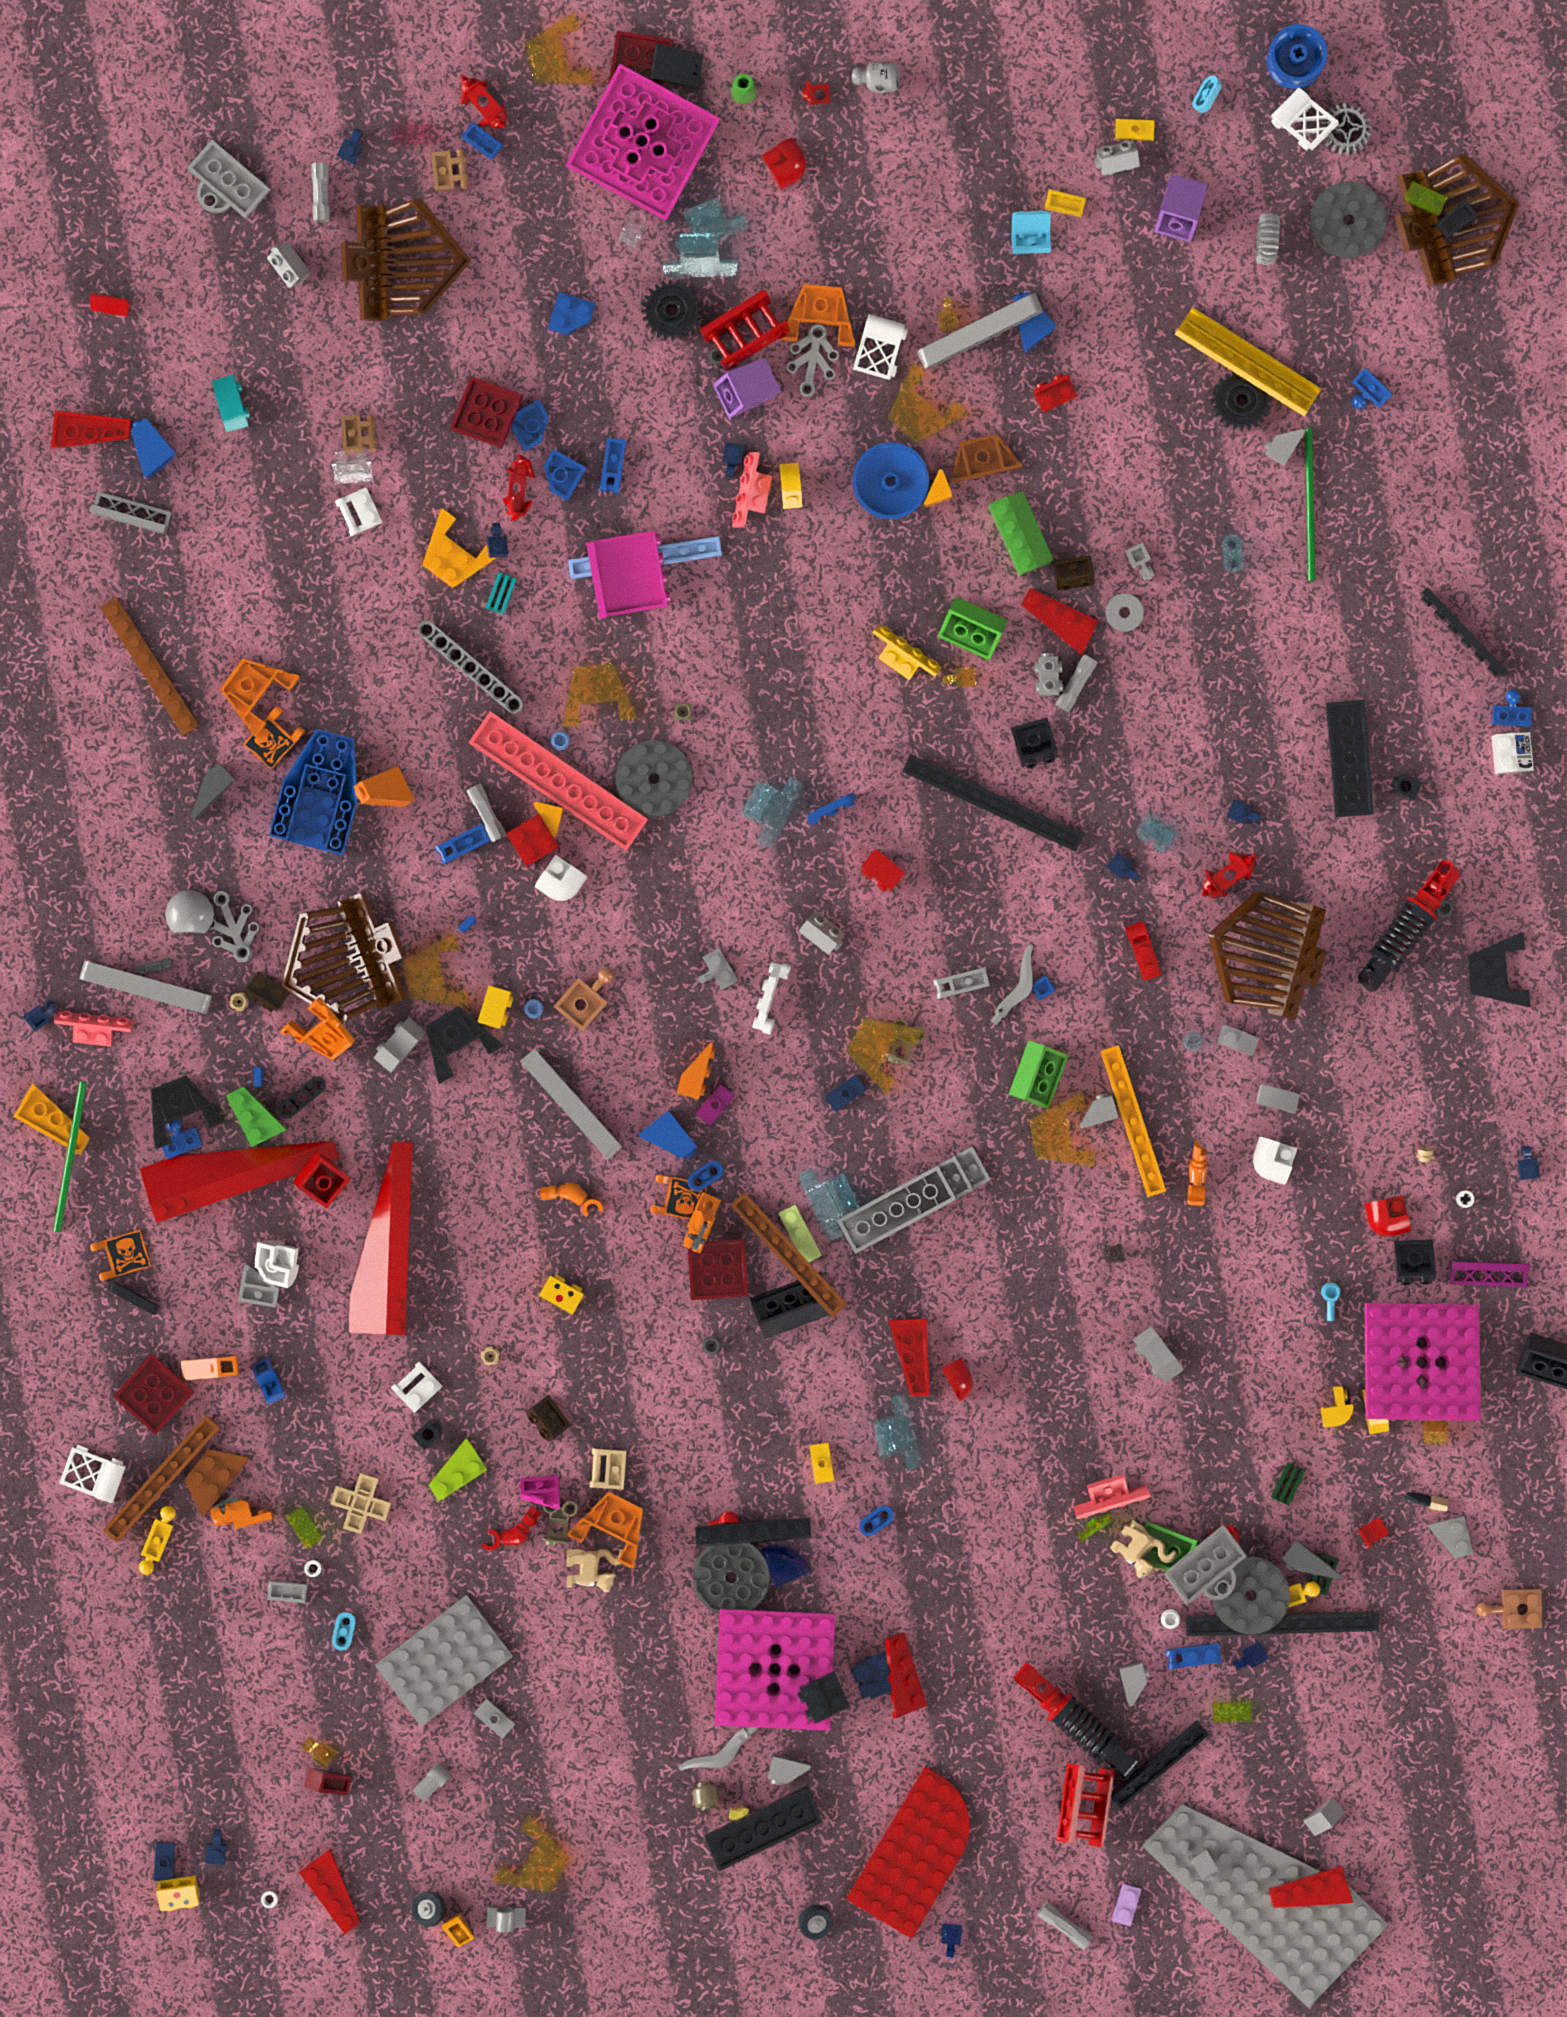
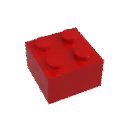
[506,814,560,868]
[861,849,905,893]
[294,1151,351,1209]

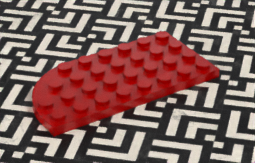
[846,1766,970,1939]

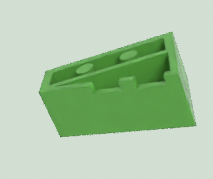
[226,1087,288,1147]

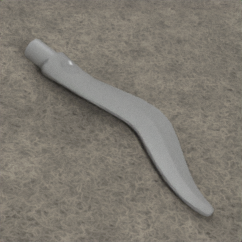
[991,944,1033,1025]
[679,1727,757,1771]

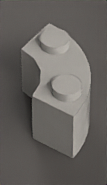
[374,1017,426,1073]
[1133,1326,1184,1383]

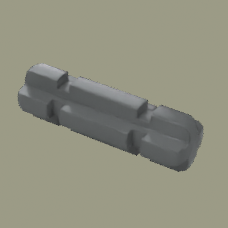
[134,958,172,975]

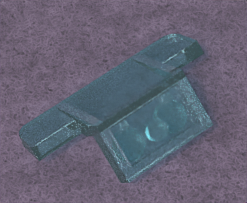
[675,197,748,256]
[662,233,738,278]
[741,776,803,849]
[798,1168,859,1241]
[873,1395,921,1471]

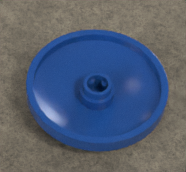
[852,442,929,520]

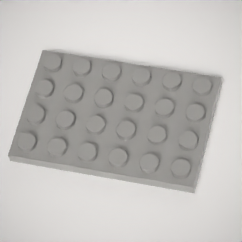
[375,1595,513,1726]

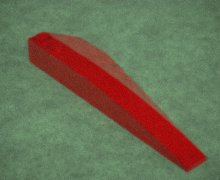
[140,1141,340,1223]
[349,1142,413,1335]

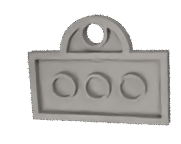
[187,140,270,219]
[1163,1525,1247,1605]

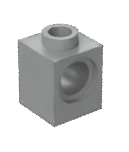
[1189,1847,1219,1880]

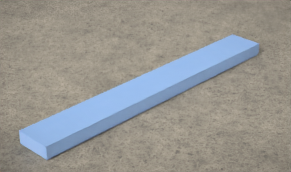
[568,536,722,580]

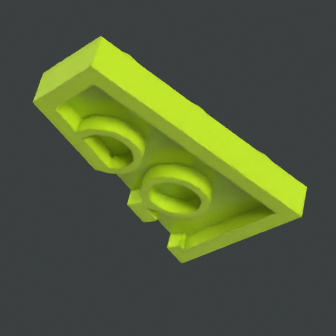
[428,1438,488,1501]

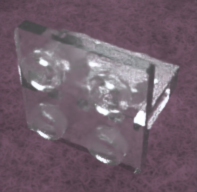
[332,450,373,484]

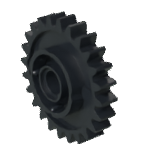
[641,279,702,342]
[1210,371,1272,432]

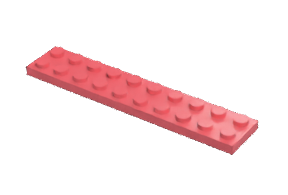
[468,711,648,851]

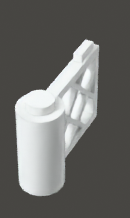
[1271,88,1339,151]
[853,314,908,380]
[59,1445,126,1503]

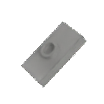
[267,1580,308,1603]
[474,1698,515,1739]

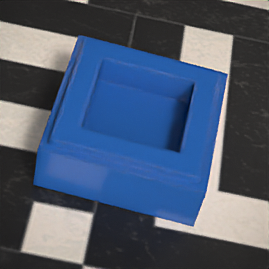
[458,915,477,933]
[1032,975,1056,1001]
[254,1067,263,1087]

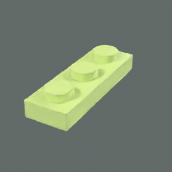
[778,1205,822,1262]

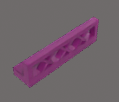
[1450,1261,1530,1287]

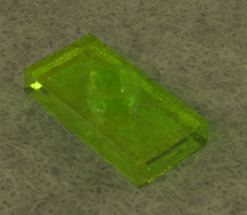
[1404,181,1447,216]
[286,1506,323,1549]
[1076,1513,1113,1541]
[1212,1701,1252,1722]

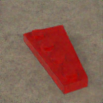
[50,411,132,449]
[1021,588,1098,656]
[888,1318,930,1397]
[885,1632,927,1719]
[299,1849,361,1934]
[1268,1865,1353,1908]

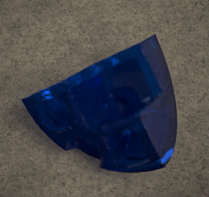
[762,1545,811,1587]

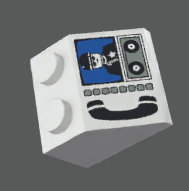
[1491,733,1534,774]

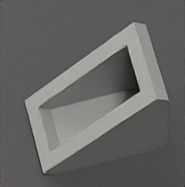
[1303,1797,1345,1836]

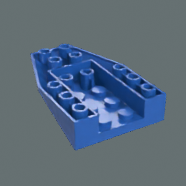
[268,729,358,856]

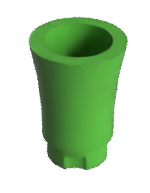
[730,74,757,104]

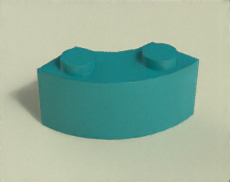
[212,374,250,432]

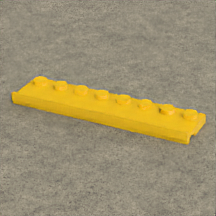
[1175,307,1321,416]

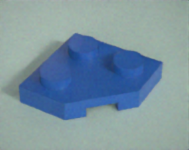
[548,292,596,335]
[511,400,549,452]
[544,449,587,502]

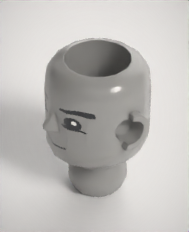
[852,61,900,93]

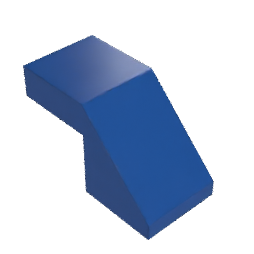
[251,1357,286,1405]

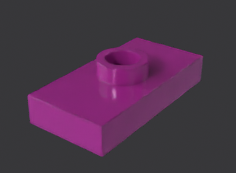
[696,1084,735,1126]

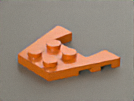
[780,284,855,347]
[220,658,300,738]
[280,997,355,1060]
[567,1492,644,1569]

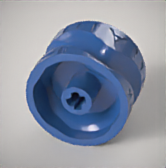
[1266,24,1328,89]

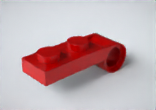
[1125,921,1162,981]

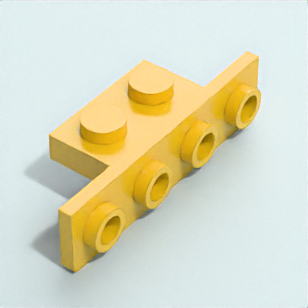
[872,624,941,680]

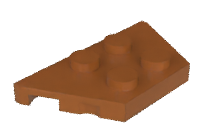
[950,434,1023,484]
[184,1449,250,1517]

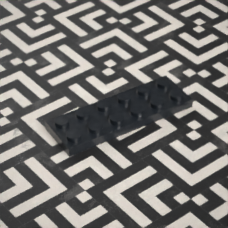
[1325,700,1374,818]
[703,1786,822,1872]

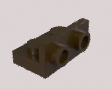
[1053,555,1095,590]
[244,971,290,1012]
[526,1395,571,1442]

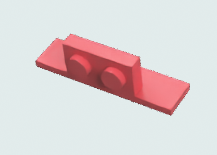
[732,452,772,528]
[54,1010,134,1047]
[1073,1474,1151,1519]

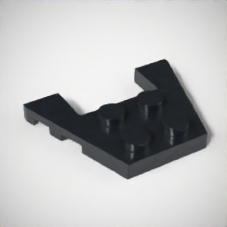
[1467,932,1531,1007]
[426,1006,504,1084]
[150,1075,225,1150]

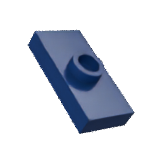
[461,122,503,161]

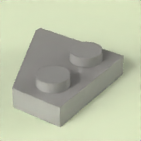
[238,1264,280,1308]
[1427,1516,1473,1558]

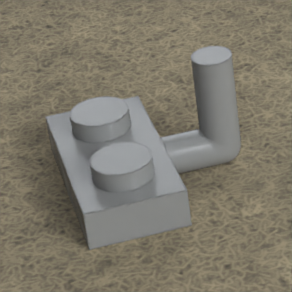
[698,948,738,990]

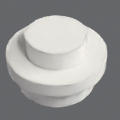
[1161,1609,1180,1629]

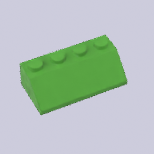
[988,491,1054,577]

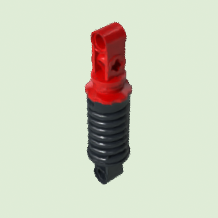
[1358,860,1460,992]
[1013,1663,1139,1780]

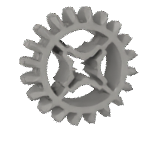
[1320,103,1372,155]
[1256,213,1280,265]

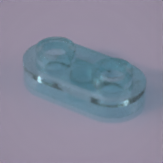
[1222,534,1243,573]

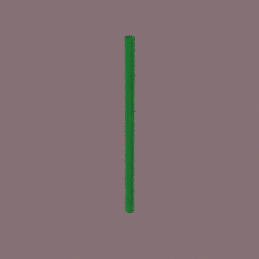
[1305,428,1315,582]
[53,1081,87,1232]

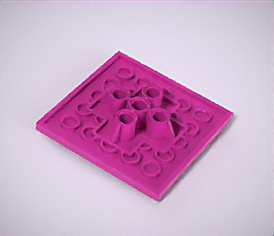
[566,64,721,221]
[1365,1303,1481,1421]
[715,1609,835,1730]

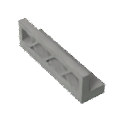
[90,492,172,535]

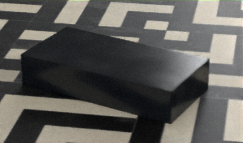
[1435,200,1477,240]

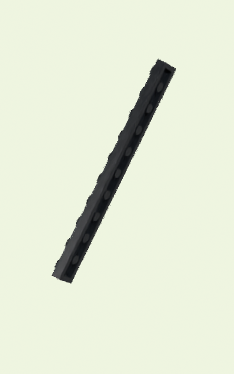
[902,754,1084,852]
[1186,1611,1379,1637]

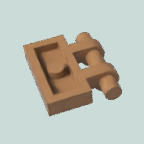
[431,150,469,192]
[341,415,378,454]

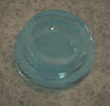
[1183,1032,1202,1051]

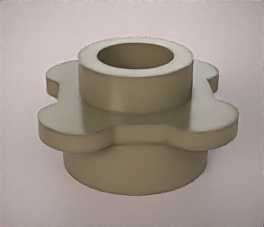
[673,702,693,722]

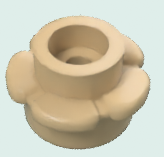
[230,992,249,1011]
[1416,1147,1435,1162]
[481,1347,500,1366]

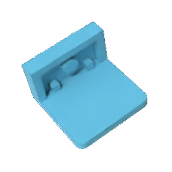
[1011,210,1051,254]

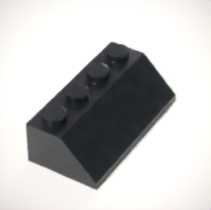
[749,1272,830,1339]
[1516,1333,1567,1390]

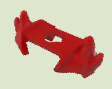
[460,75,507,129]
[503,454,535,521]
[1202,852,1257,899]

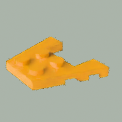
[422,508,496,588]

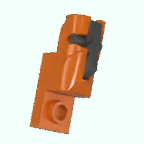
[682,1192,721,1254]
[210,1496,274,1530]

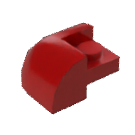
[761,137,806,191]
[1364,1195,1411,1237]
[942,1357,973,1402]

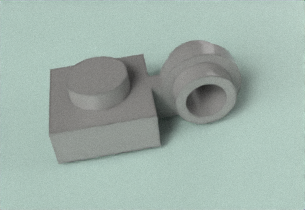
[1125,542,1154,581]

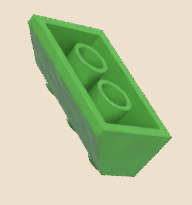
[937,597,1008,661]
[1009,1040,1069,1109]

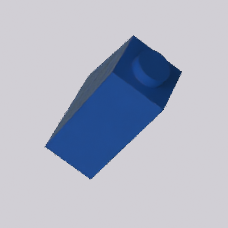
[1013,291,1057,353]
[131,418,177,479]
[638,1111,697,1159]

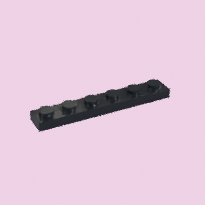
[1420,587,1507,677]
[695,1518,812,1547]
[1111,1721,1209,1809]

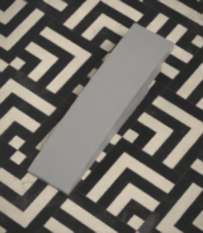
[837,1146,991,1254]

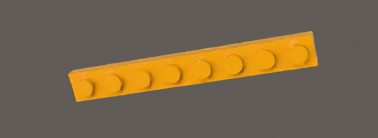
[1100,1045,1166,1197]

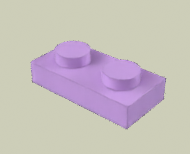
[1112,1883,1142,1927]

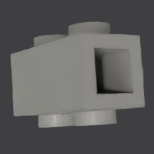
[1094,140,1140,175]
[267,242,311,289]
[1034,653,1063,697]
[799,910,845,955]

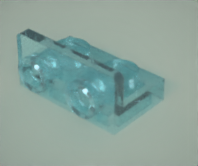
[1135,812,1180,853]

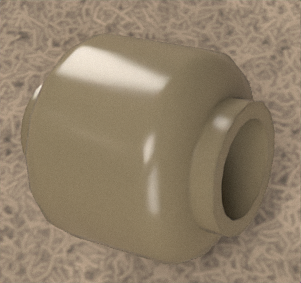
[692,1781,719,1811]

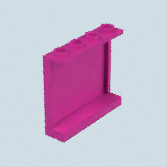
[586,530,671,619]

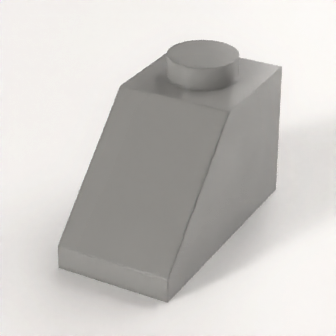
[1264,429,1305,466]
[1217,1025,1259,1056]
[1079,1093,1118,1128]
[1119,1662,1149,1707]
[768,1754,811,1785]

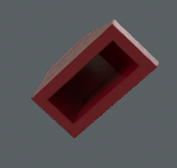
[304,1768,352,1795]

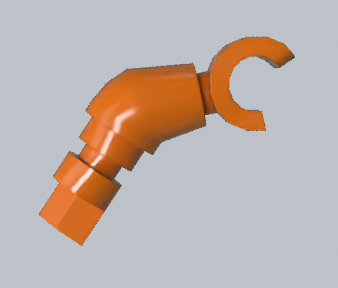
[1187,1141,1208,1206]
[540,1182,604,1217]

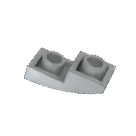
[1256,1085,1300,1113]

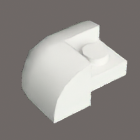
[535,855,588,901]
[1253,1137,1297,1185]
[255,1240,299,1288]

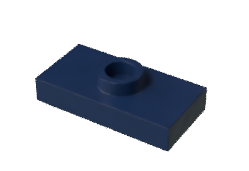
[825,1074,866,1112]
[153,1842,176,1881]

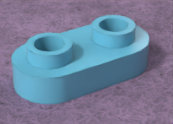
[1193,76,1222,113]
[332,1612,356,1650]

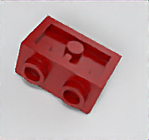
[1033,373,1078,413]

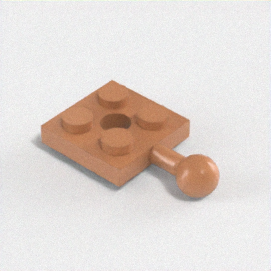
[553,968,613,1032]
[1476,1589,1542,1629]

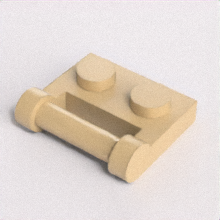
[589,1448,627,1490]

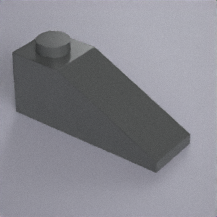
[191,763,236,821]
[1282,1541,1344,1580]

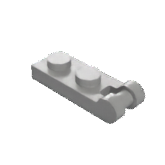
[933,967,990,999]

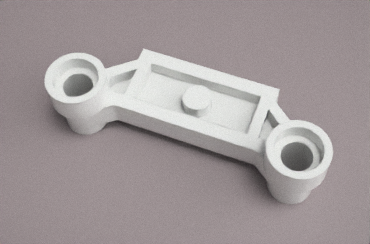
[752,962,791,1035]

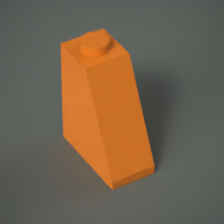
[354,766,415,807]

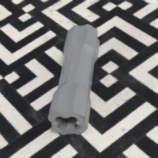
[311,162,330,223]
[1055,655,1098,713]
[466,784,507,842]
[1037,1901,1093,1950]

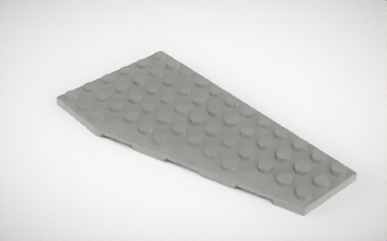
[1142,1804,1389,2008]

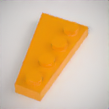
[13,1083,90,1155]

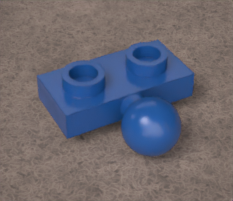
[1352,367,1393,409]
[1492,689,1532,727]
[162,1119,203,1159]

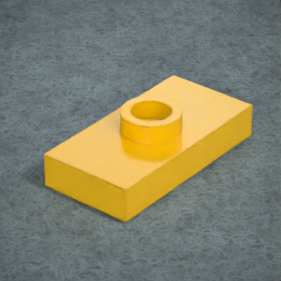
[1115,119,1154,141]
[1044,189,1086,218]
[809,1443,834,1484]

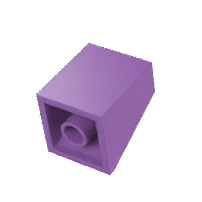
[1154,174,1208,242]
[713,358,781,419]

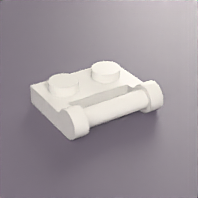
[335,487,383,536]
[391,1362,443,1413]

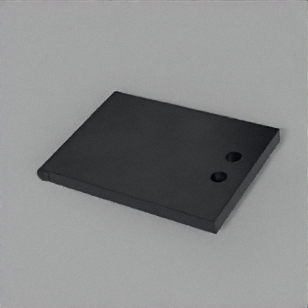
[651,43,704,89]

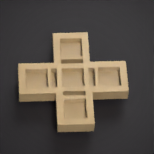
[330,1473,392,1534]

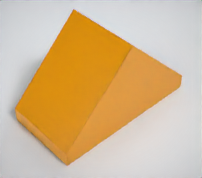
[923,469,952,508]
[533,802,564,837]
[442,1912,475,1948]

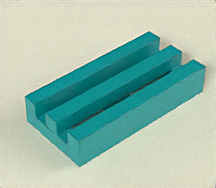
[486,572,517,615]

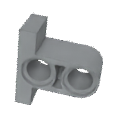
[487,1906,526,1932]

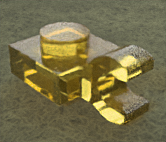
[938,298,958,332]
[942,666,976,688]
[301,1737,338,1769]

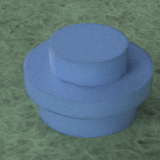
[551,731,570,750]
[524,999,543,1019]

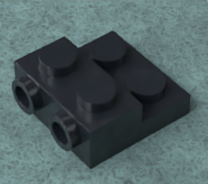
[1011,718,1058,769]
[1394,1239,1436,1286]
[797,1671,850,1724]

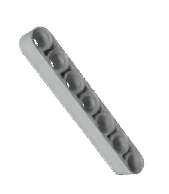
[917,293,1043,370]
[418,621,523,714]
[79,961,212,1014]
[520,1049,622,1160]

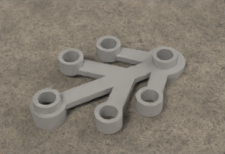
[786,324,839,397]
[209,891,260,962]

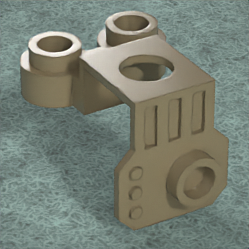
[885,1019,926,1066]
[542,1500,578,1546]

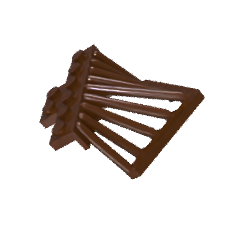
[1394,153,1519,287]
[341,198,471,322]
[282,891,407,1023]
[1208,891,1326,1021]

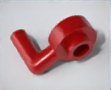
[708,1512,739,1525]

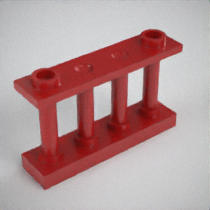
[699,289,790,372]
[1056,1763,1115,1848]

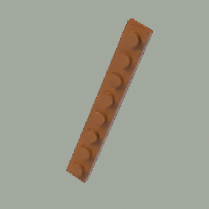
[100,597,200,736]
[731,1193,847,1318]
[103,1415,221,1543]

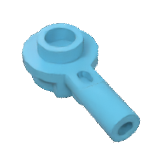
[1321,1282,1340,1321]

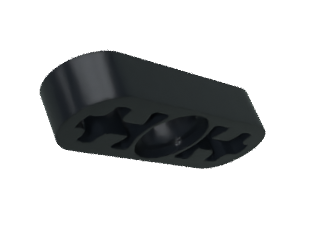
[279,1077,326,1118]
[107,1280,160,1315]

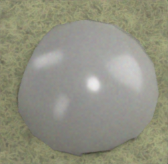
[165,890,214,934]

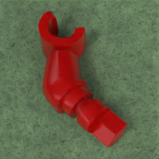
[481,1506,542,1551]

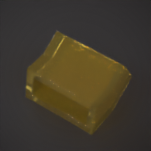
[1422,1421,1448,1444]

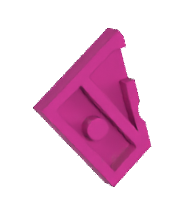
[520,1475,560,1510]

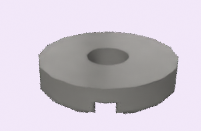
[1105,593,1144,632]

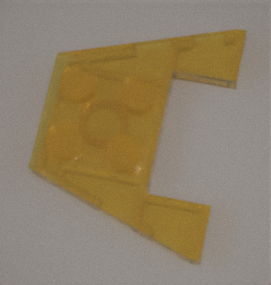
[524,12,594,86]
[888,363,968,444]
[562,663,637,728]
[403,933,469,1007]
[846,1017,924,1095]
[1029,1092,1096,1167]
[492,1814,570,1893]

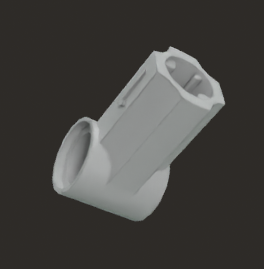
[413,1762,452,1802]

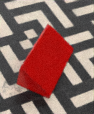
[90,293,131,317]

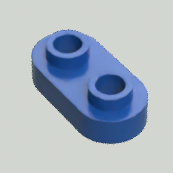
[688,1161,723,1192]
[859,1505,894,1537]

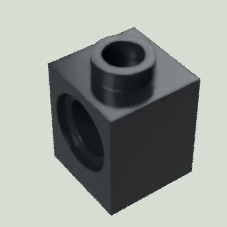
[1390,773,1422,801]
[412,1420,442,1451]

